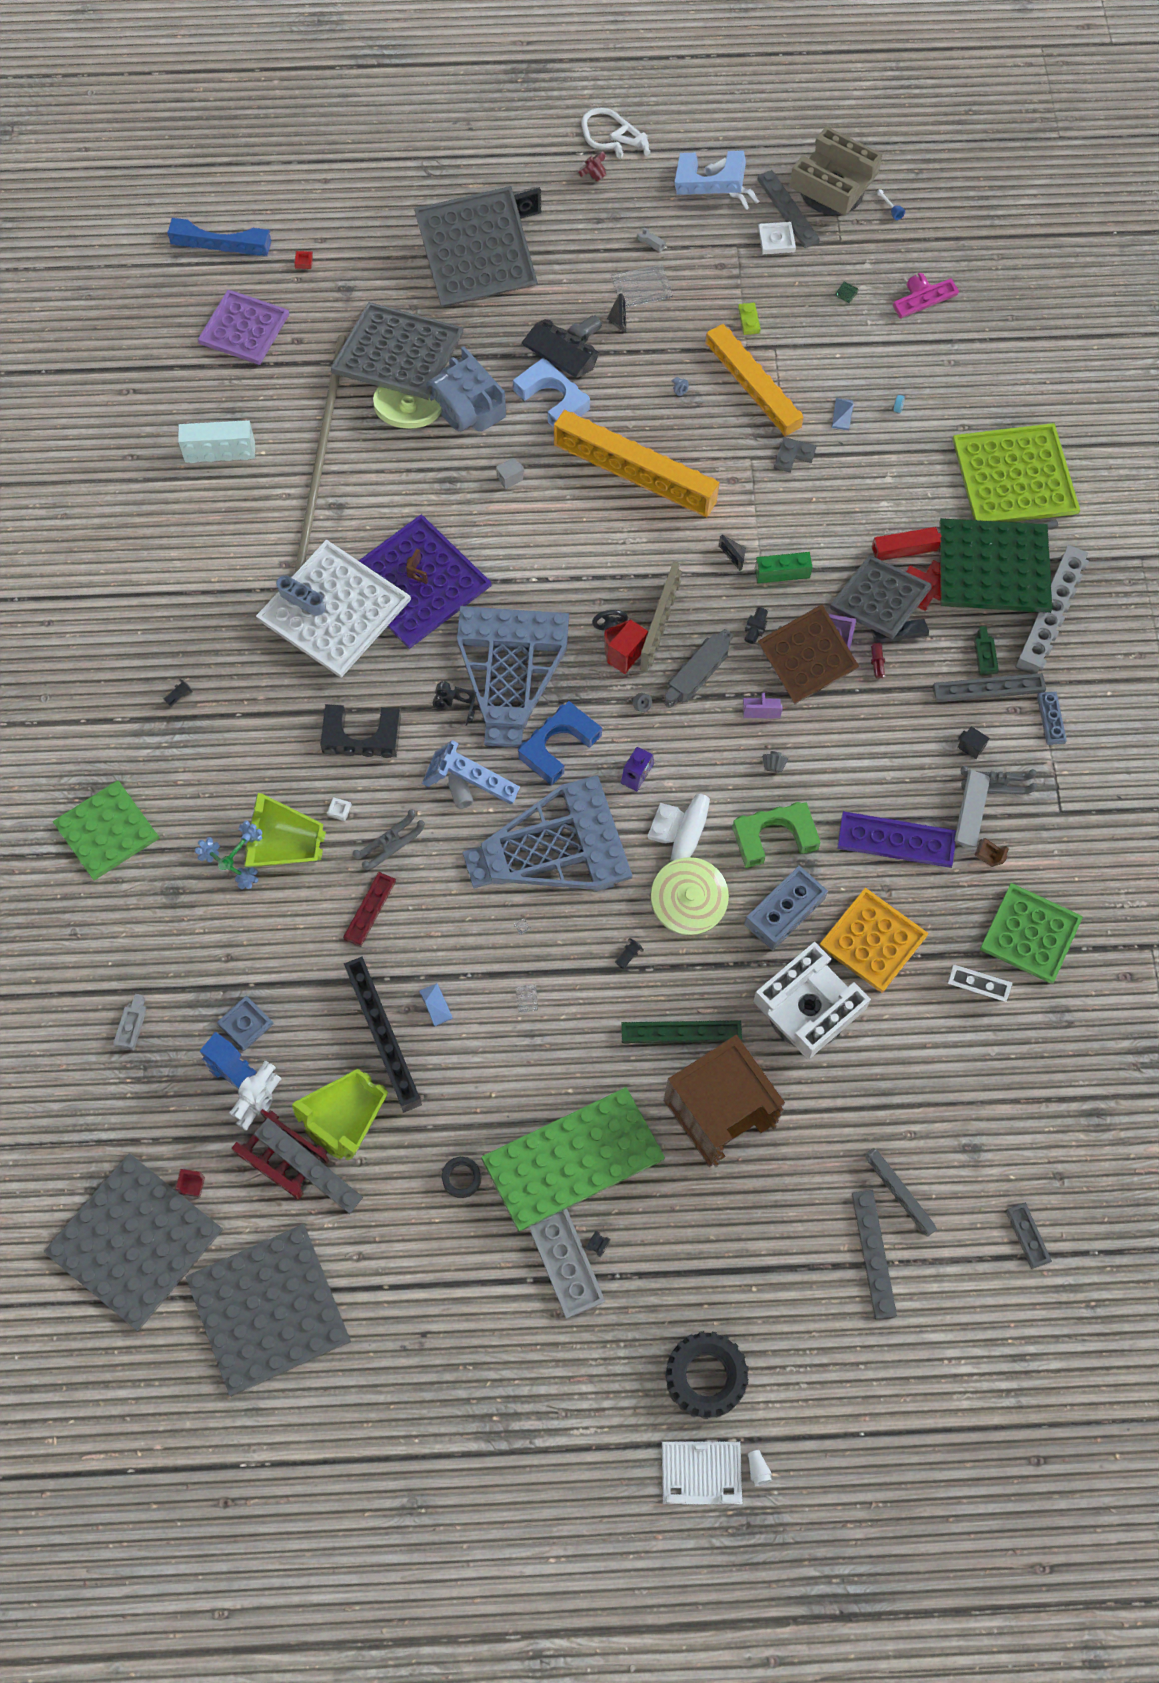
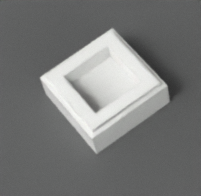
[327,797,352,822]

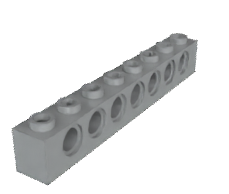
[1016,545,1089,674]

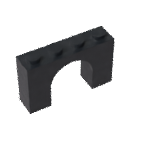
[320,704,401,758]

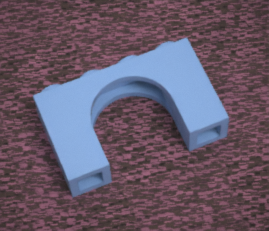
[675,151,746,195]
[513,358,590,427]

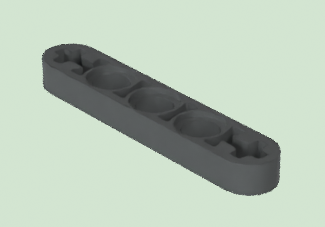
[865,1148,937,1237]

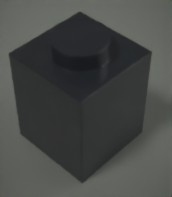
[957,726,990,759]

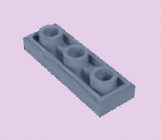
[1037,691,1067,745]

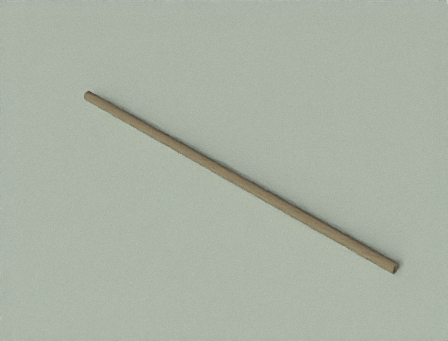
[294,335,347,574]

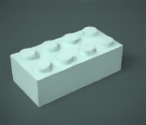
[178,420,255,463]

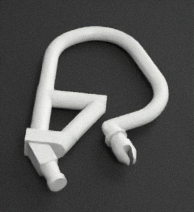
[581,108,650,159]

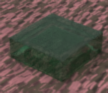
[835,281,858,303]

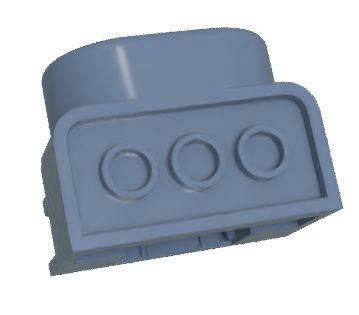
[426,346,506,432]

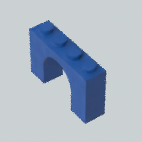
[518,701,602,786]

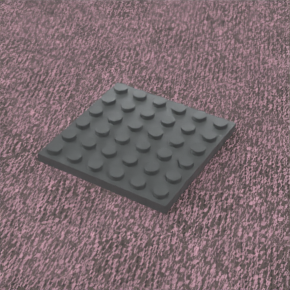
[414,186,538,308]
[331,302,463,400]
[43,1153,223,1331]
[185,1224,351,1397]

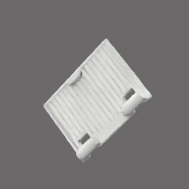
[662,1442,742,1504]

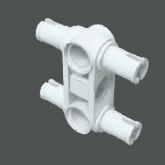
[229,1061,281,1131]

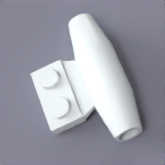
[648,794,710,862]

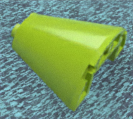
[244,793,326,868]
[292,1069,388,1160]

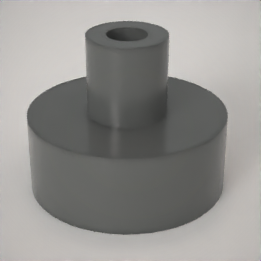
[633,693,652,712]

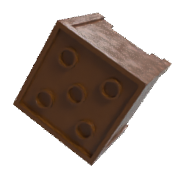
[663,1035,785,1168]

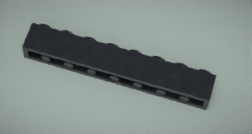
[344,956,422,1113]

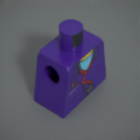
[621,747,654,792]

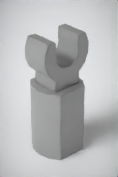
[637,228,666,252]

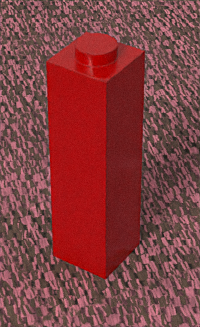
[871,527,942,561]

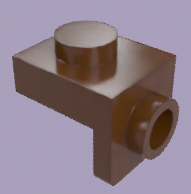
[974,838,1009,867]

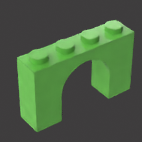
[732,802,821,868]

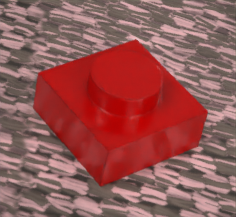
[294,251,313,269]

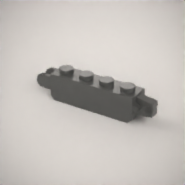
[664,629,733,707]

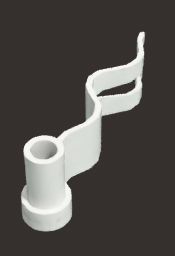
[705,158,759,210]

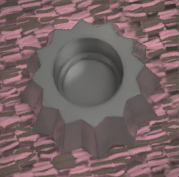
[762,751,788,773]

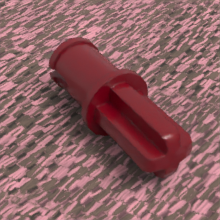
[871,643,885,679]

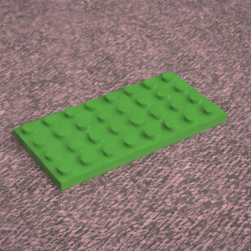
[481,1087,665,1232]

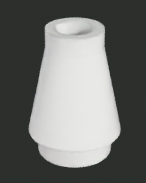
[747,1450,772,1486]

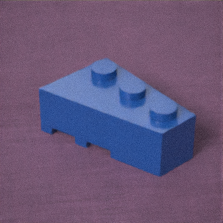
[200,1032,257,1089]

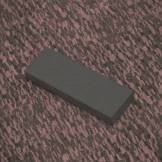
[1005,1202,1052,1270]

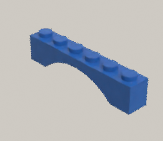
[167,218,271,256]

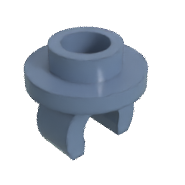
[671,377,689,396]

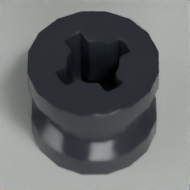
[586,1231,611,1258]

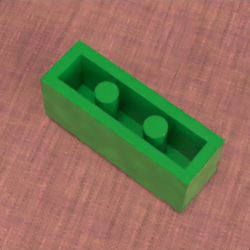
[754,552,813,584]

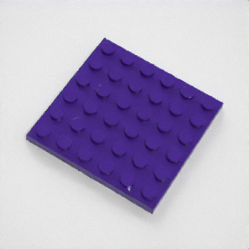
[359,514,492,649]

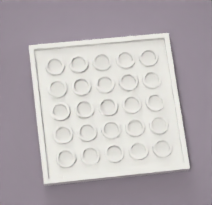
[256,540,411,678]

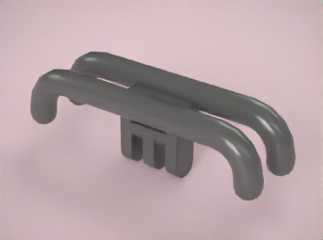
[960,766,1037,795]
[353,809,425,870]

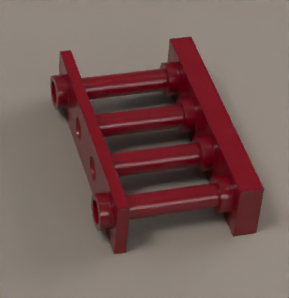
[231,1109,329,1200]

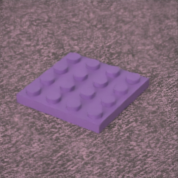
[198,289,289,365]

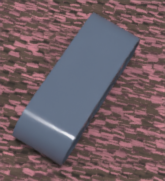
[276,576,325,616]

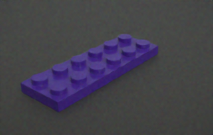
[837,811,956,868]

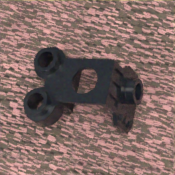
[432,681,477,726]

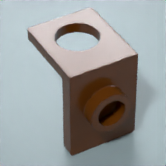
[406,548,428,584]

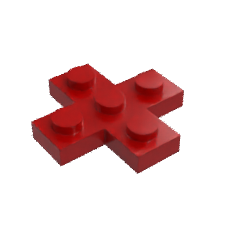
[906,560,940,611]

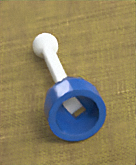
[877,189,905,220]

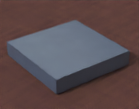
[216,996,274,1051]

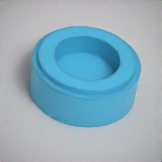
[894,395,905,413]

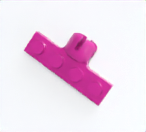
[893,273,959,319]

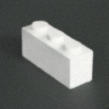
[947,965,1012,1002]

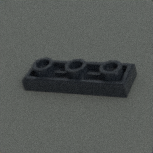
[871,619,929,643]

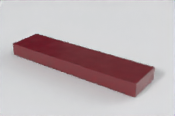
[343,871,396,947]

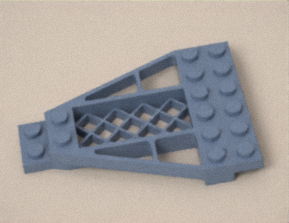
[457,606,569,748]
[463,775,632,892]

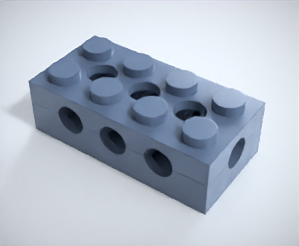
[744,866,828,951]

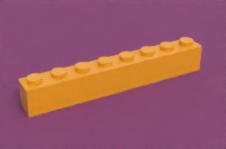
[705,324,804,437]

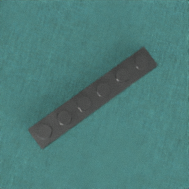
[757,170,820,248]
[933,673,1046,702]
[254,1118,363,1214]
[852,1190,897,1319]

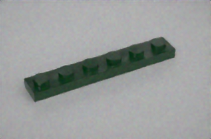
[621,1020,742,1044]

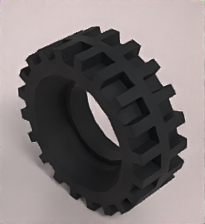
[665,1331,749,1419]

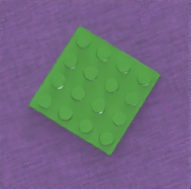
[52,780,160,881]
[980,883,1083,984]

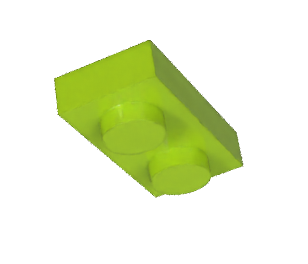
[738,302,761,335]

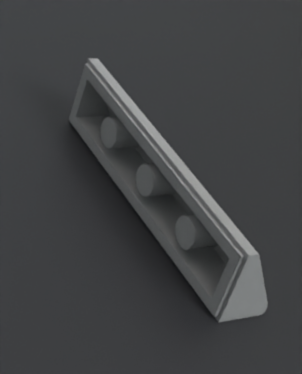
[955,770,990,847]

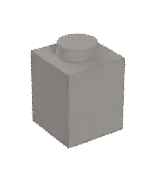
[496,458,524,489]

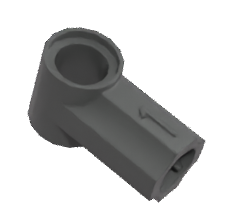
[567,315,602,343]

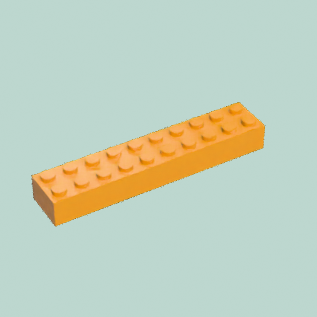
[554,409,720,518]

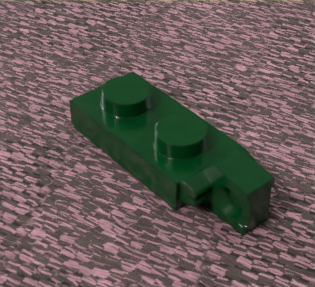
[974,626,999,675]

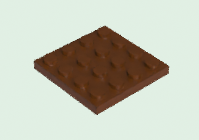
[758,604,859,704]

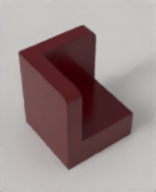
[176,1169,205,1198]

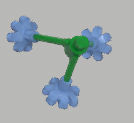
[195,820,262,889]

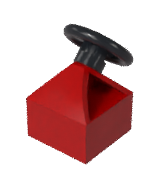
[592,609,648,674]

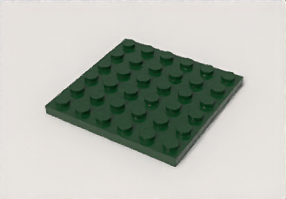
[939,518,1052,613]

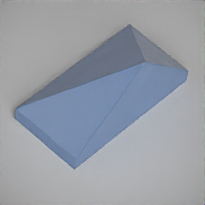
[832,398,854,430]
[419,983,453,1026]

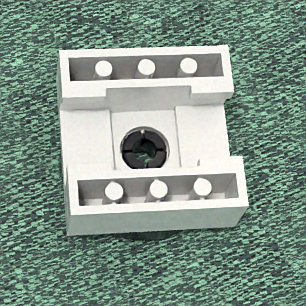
[753,942,871,1060]

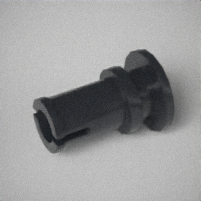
[163,679,193,707]
[615,938,644,969]

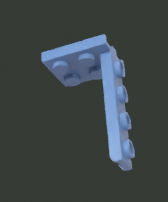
[422,740,520,804]

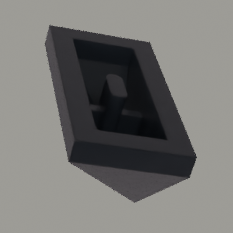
[607,293,626,333]
[719,535,746,571]

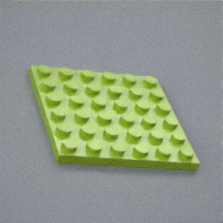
[952,423,1080,522]

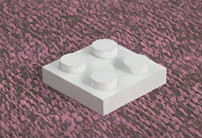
[758,222,796,254]

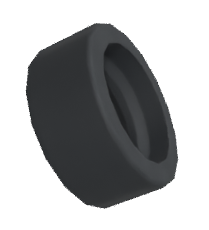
[441,1156,481,1198]

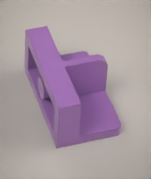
[743,693,783,719]

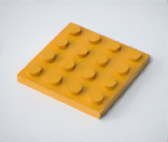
[819,888,929,994]

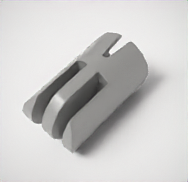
[448,773,473,809]

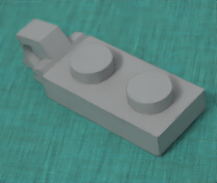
[113,994,146,1051]

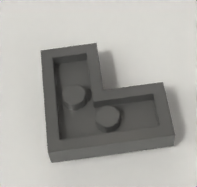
[774,437,817,473]

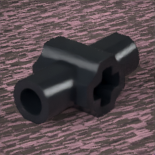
[744,607,768,645]

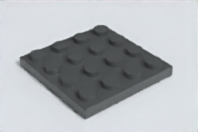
[830,555,931,639]

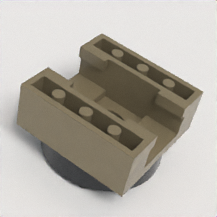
[789,126,883,216]

